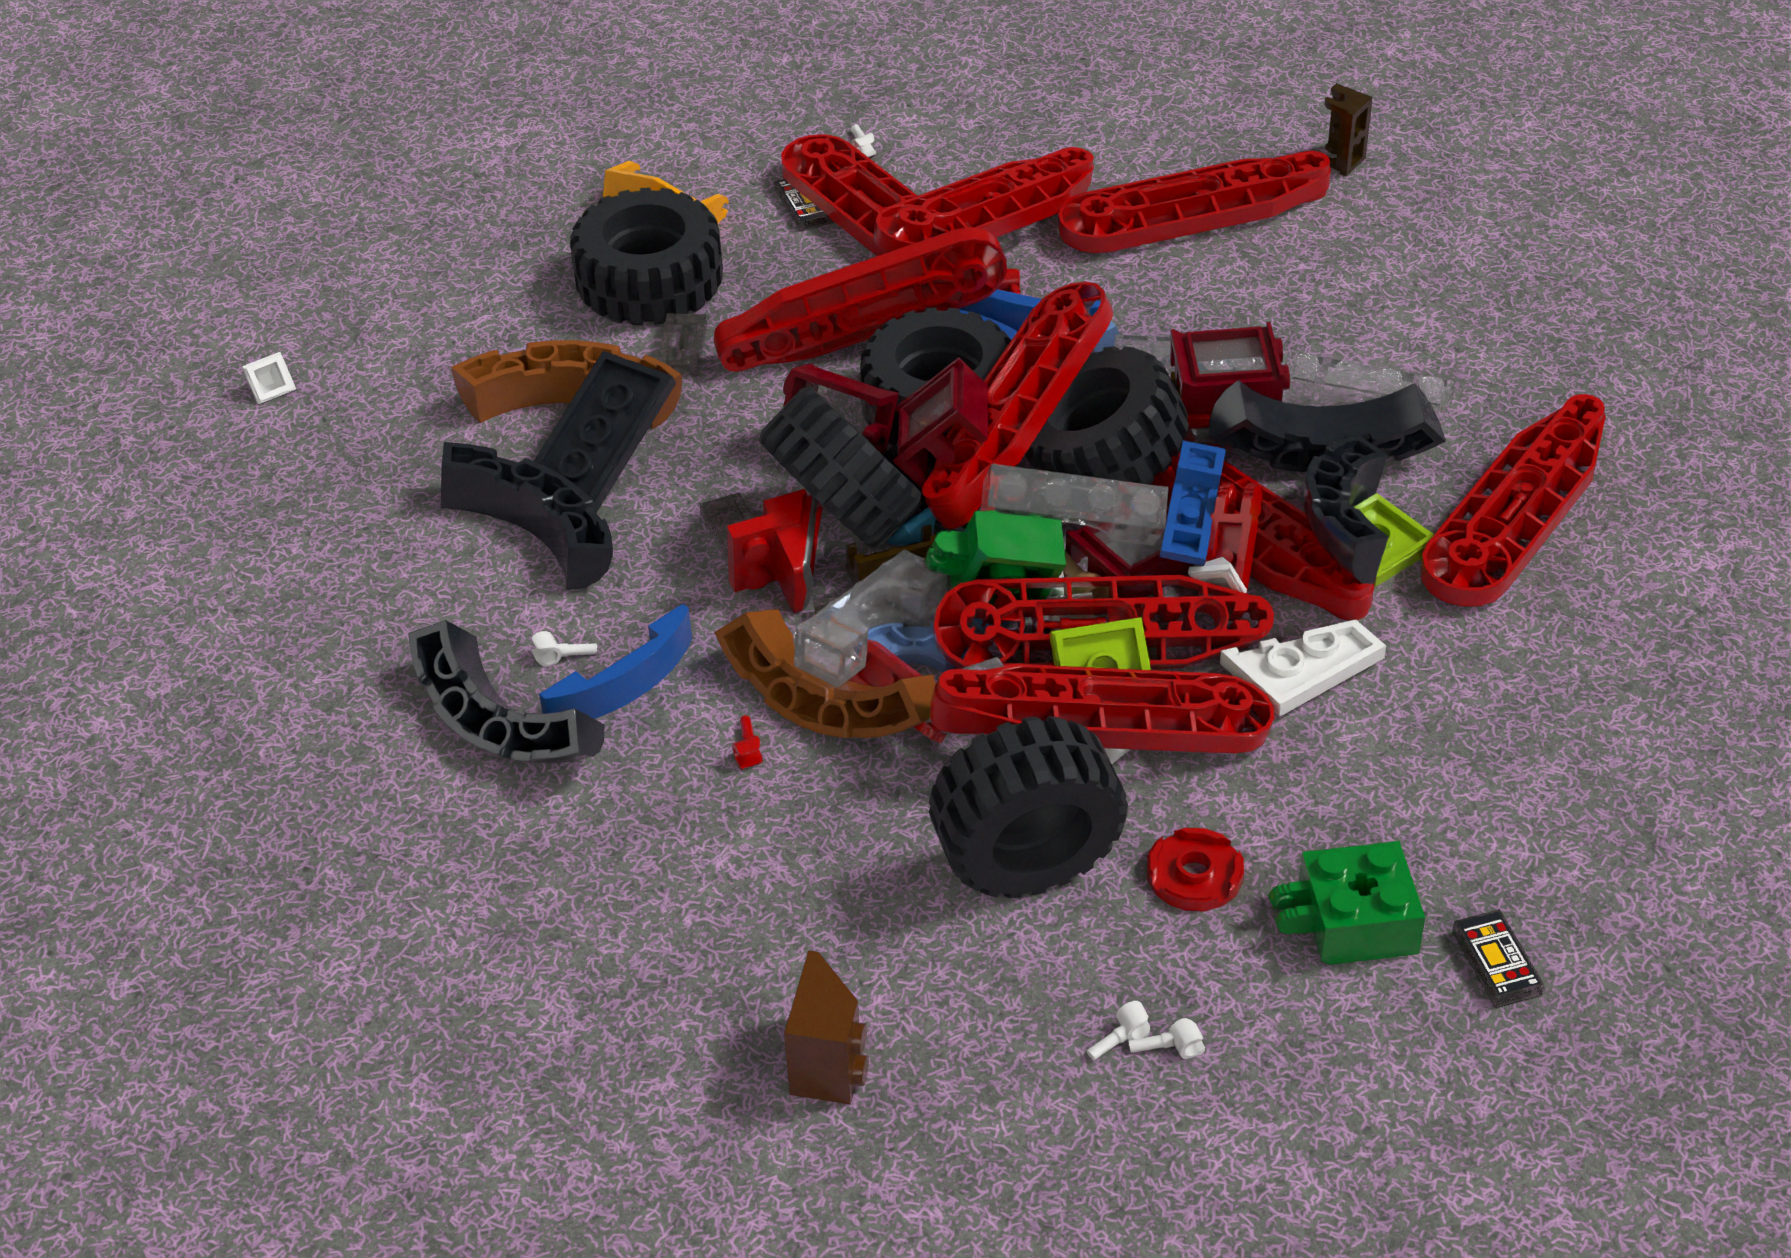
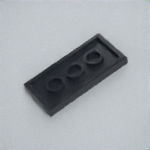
[534,351,676,513]

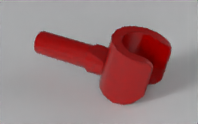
[998,269,1021,294]
[732,715,763,770]

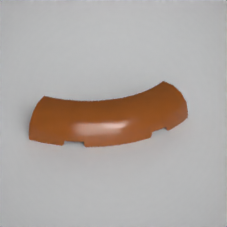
[451,340,682,429]
[714,609,936,738]

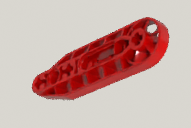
[781,134,918,256]
[873,147,1094,253]
[1058,151,1331,253]
[714,227,1007,372]
[922,281,1113,529]
[1420,394,1606,607]
[1131,439,1374,621]
[932,575,1274,670]
[930,664,1275,754]

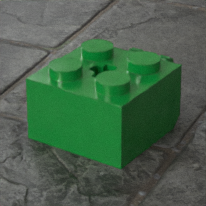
[924,510,1066,605]
[1268,841,1425,965]

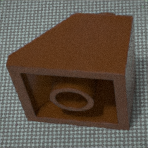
[784,950,869,1105]

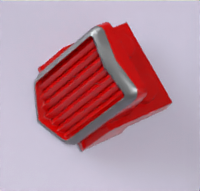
[727,489,823,613]

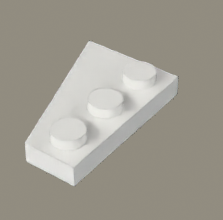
[1220,620,1386,717]

